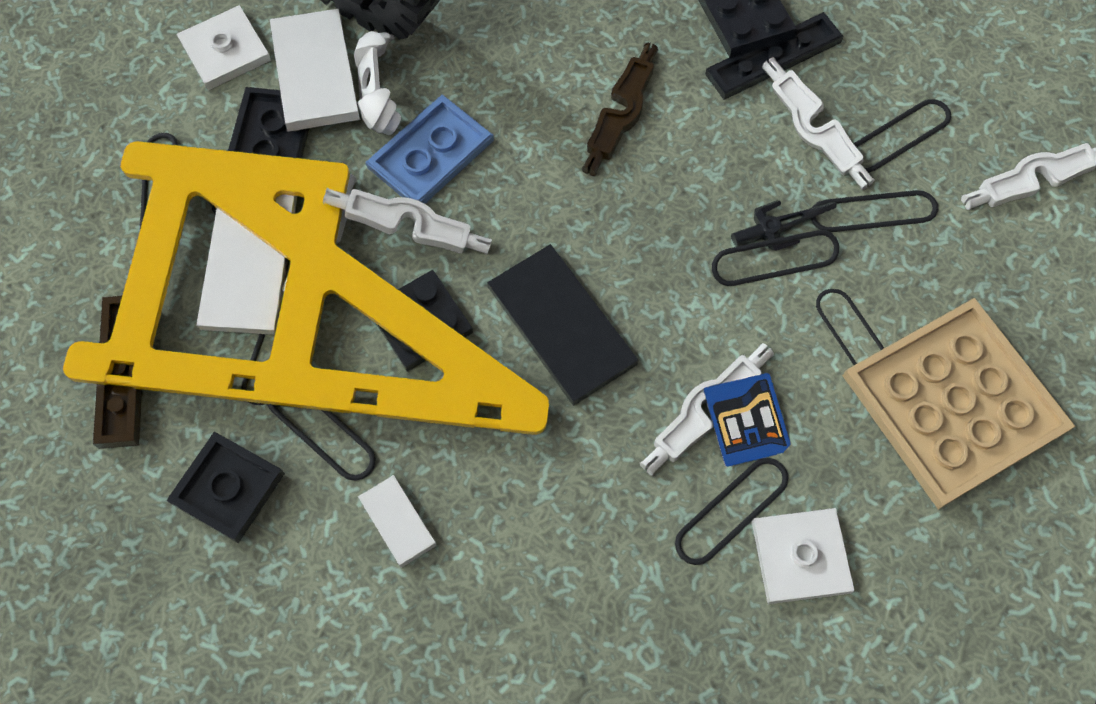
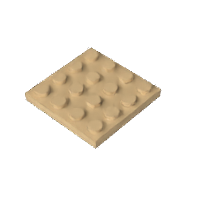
[842,298,1076,510]

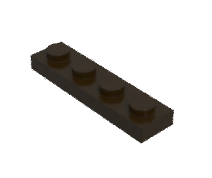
[93,296,142,449]

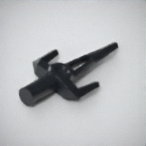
[731,200,837,251]

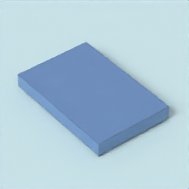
[365,94,494,204]

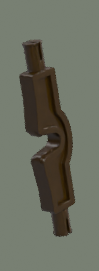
[582,42,658,176]

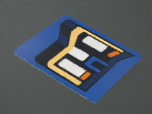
[703,373,791,467]

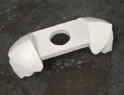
[354,31,401,135]

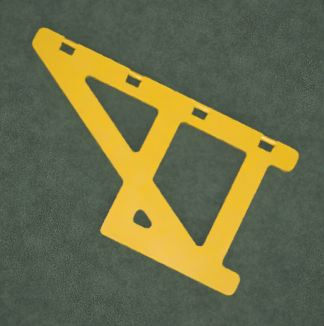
[63,141,549,435]

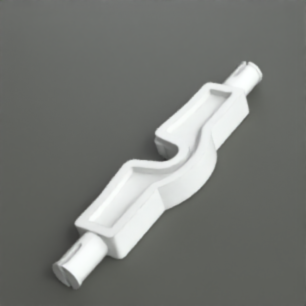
[762,57,875,190]
[961,143,1096,210]
[323,188,492,254]
[640,343,774,476]

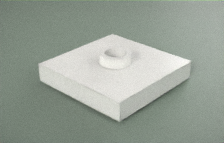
[177,5,271,90]
[752,508,854,604]

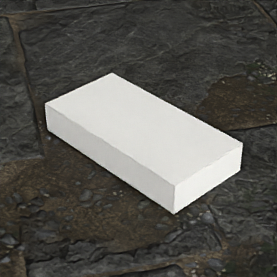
[358,475,437,568]

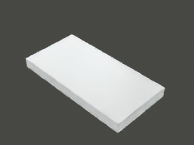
[270,9,360,132]
[196,195,297,335]

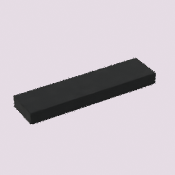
[705,12,844,100]

